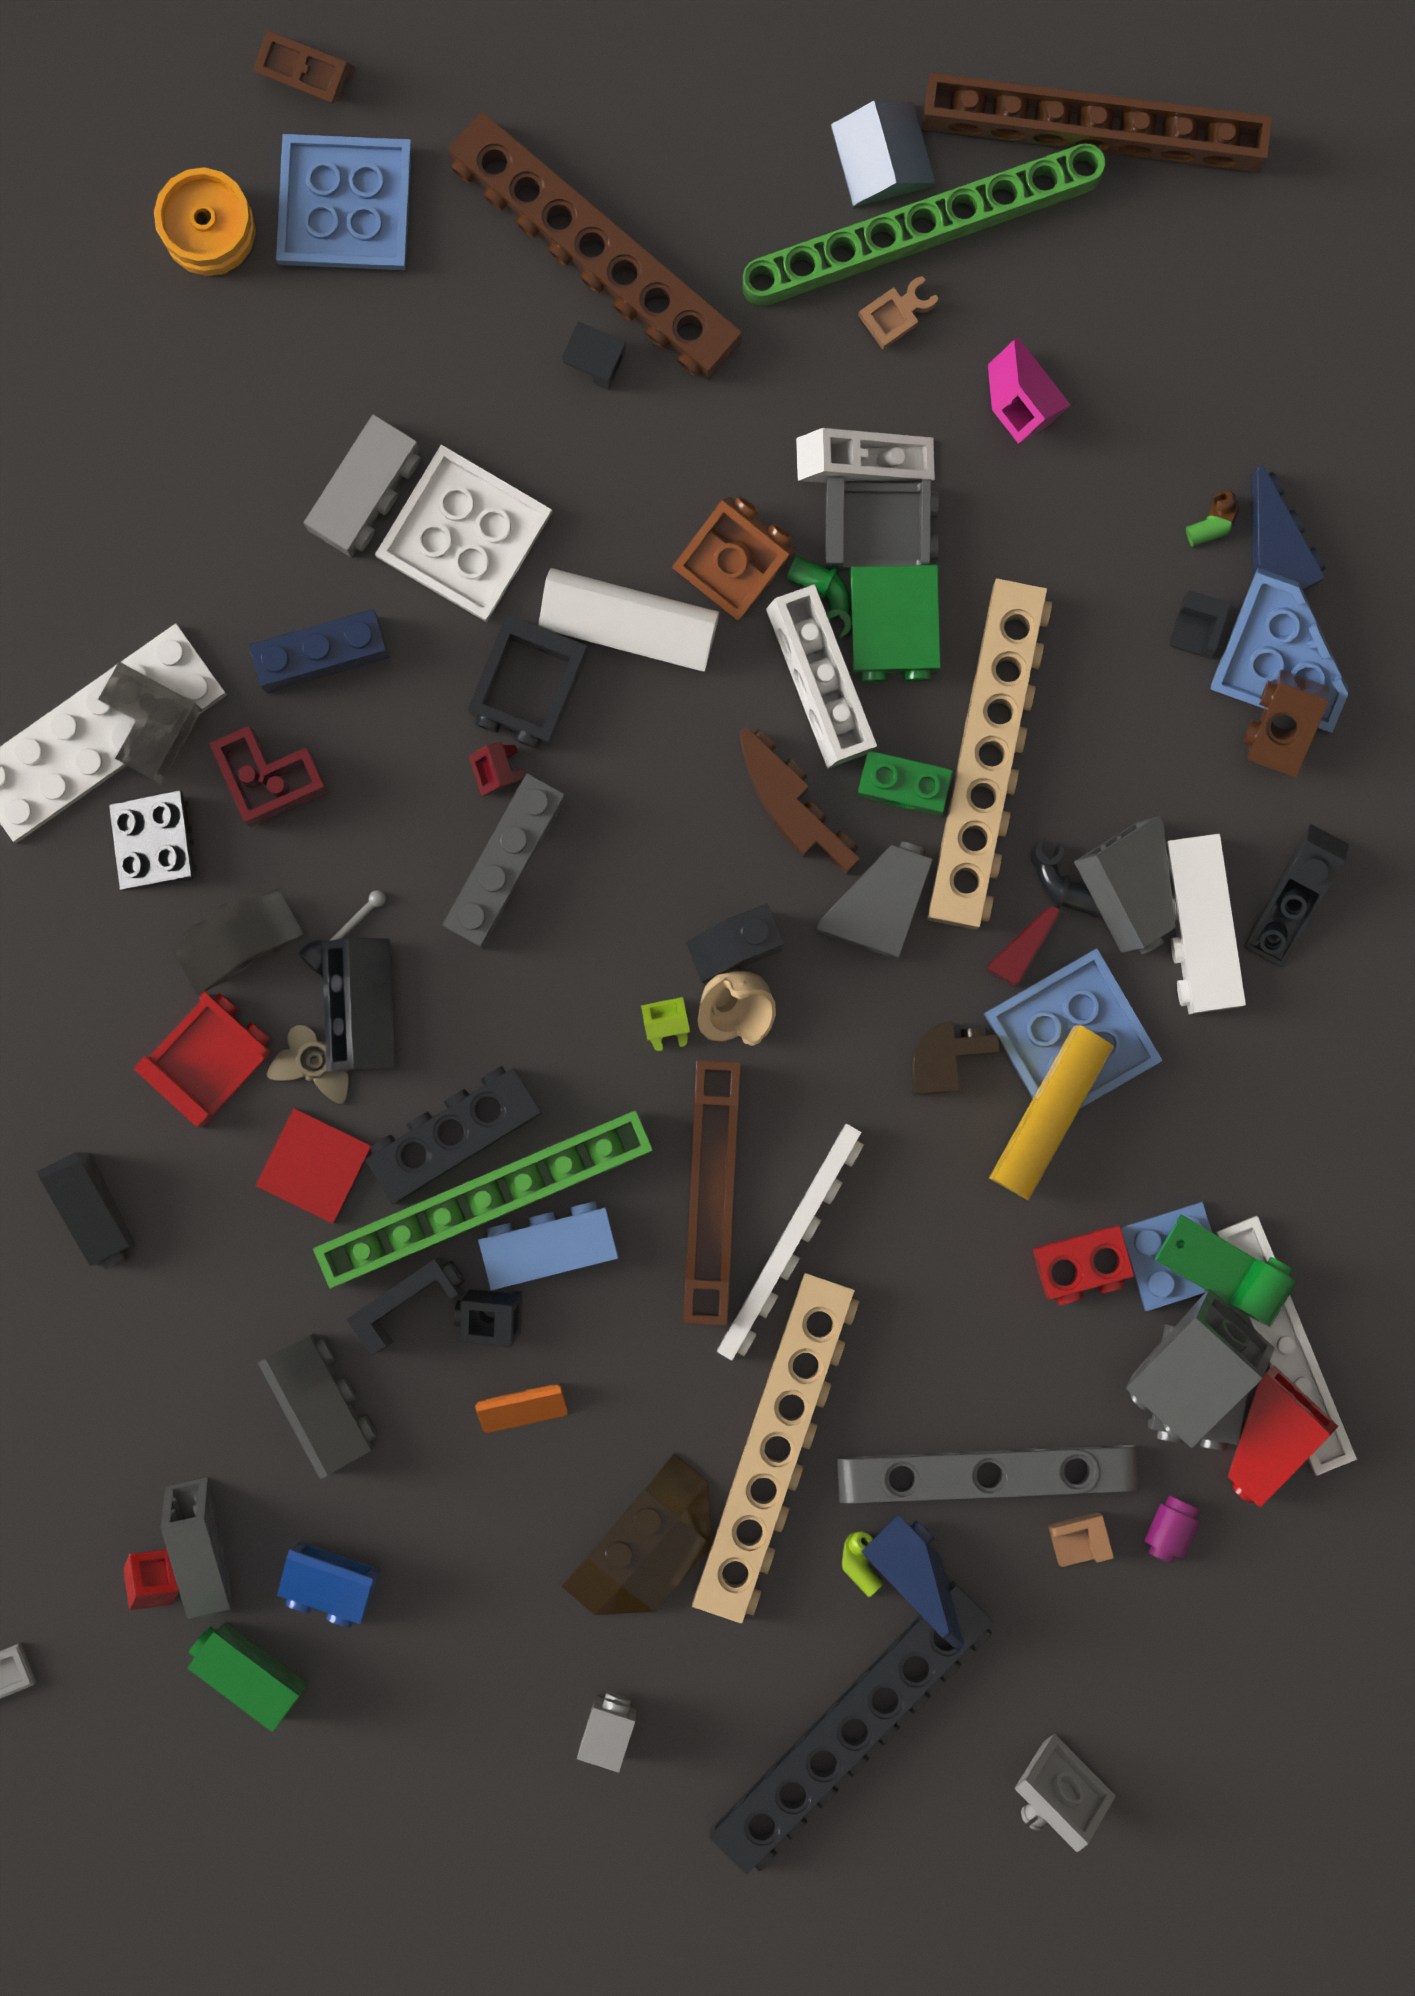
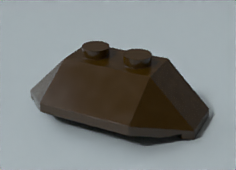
[561,1453,712,1615]

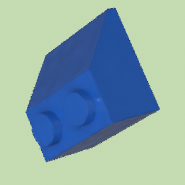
[277,1541,381,1628]

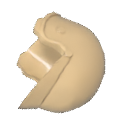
[697,969,776,1046]

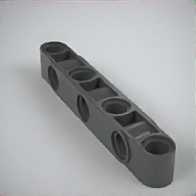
[837,1445,1140,1503]

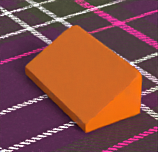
[475,1383,568,1433]

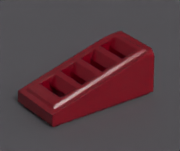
[985,905,1060,987]

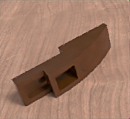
[740,727,860,874]

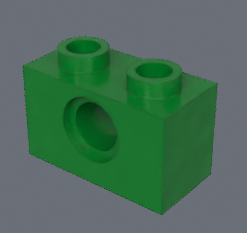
[856,750,953,818]

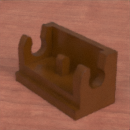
[252,30,355,103]

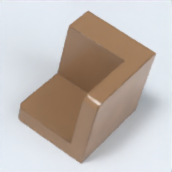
[1048,1512,1114,1567]

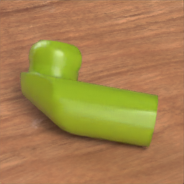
[842,1531,884,1597]

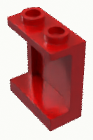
[133,992,273,1128]

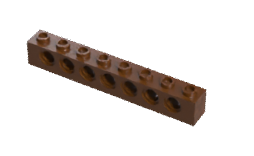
[921,72,1273,173]
[448,111,742,380]

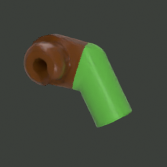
[1186,490,1239,547]

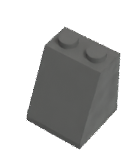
[1126,1289,1275,1448]

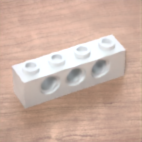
[766,584,877,769]

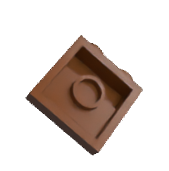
[672,496,796,621]

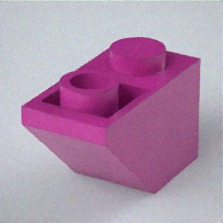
[988,337,1071,444]

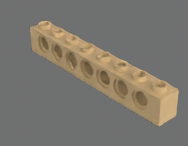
[926,578,1052,930]
[692,1272,859,1624]

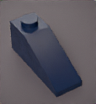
[861,1515,964,1651]

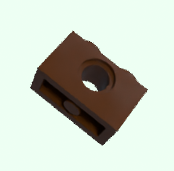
[1243,669,1329,778]

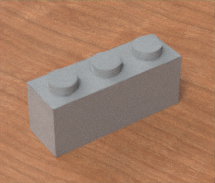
[303,415,421,558]

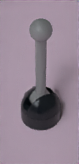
[298,890,386,978]

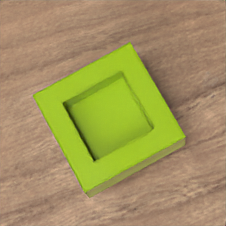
[641,997,690,1051]

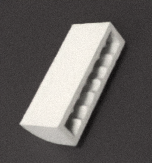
[538,568,719,672]

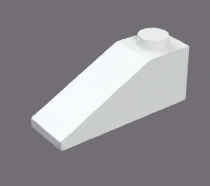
[797,428,935,483]

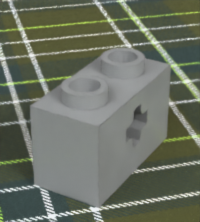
[577,1692,637,1773]

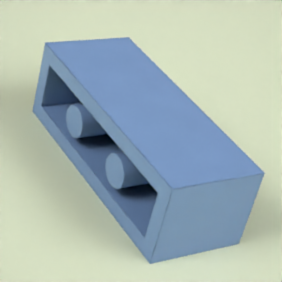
[478,1201,619,1290]

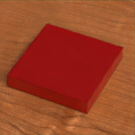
[255,1108,372,1224]

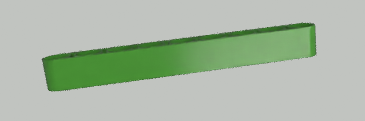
[742,143,1105,307]

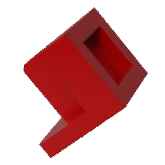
[124,1549,179,1610]

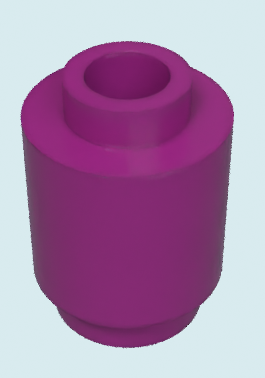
[1144,1495,1201,1564]

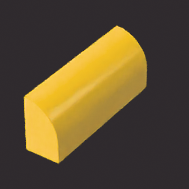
[989,1025,1114,1200]

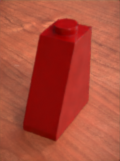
[1228,1365,1338,1507]

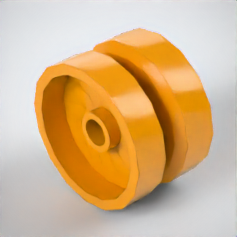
[154,167,256,276]

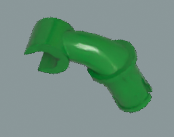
[787,555,852,639]

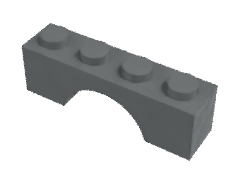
[442,773,567,950]

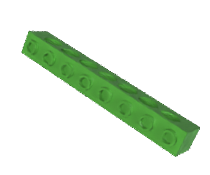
[313,1110,653,1289]

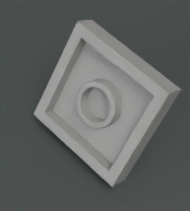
[1014,1733,1116,1852]

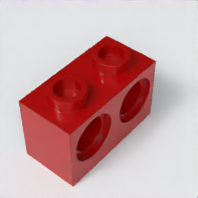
[1032,1225,1134,1305]

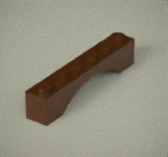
[683,1060,740,1326]

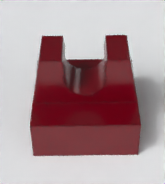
[468,741,525,797]

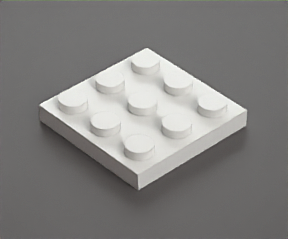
[375,445,553,622]

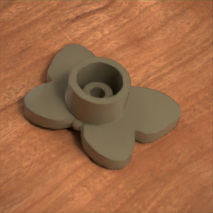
[267,1025,349,1105]

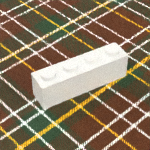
[1166,833,1246,1015]

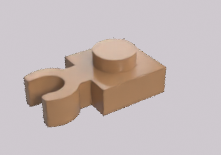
[858,276,939,350]

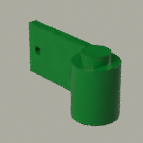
[1154,1214,1297,1328]

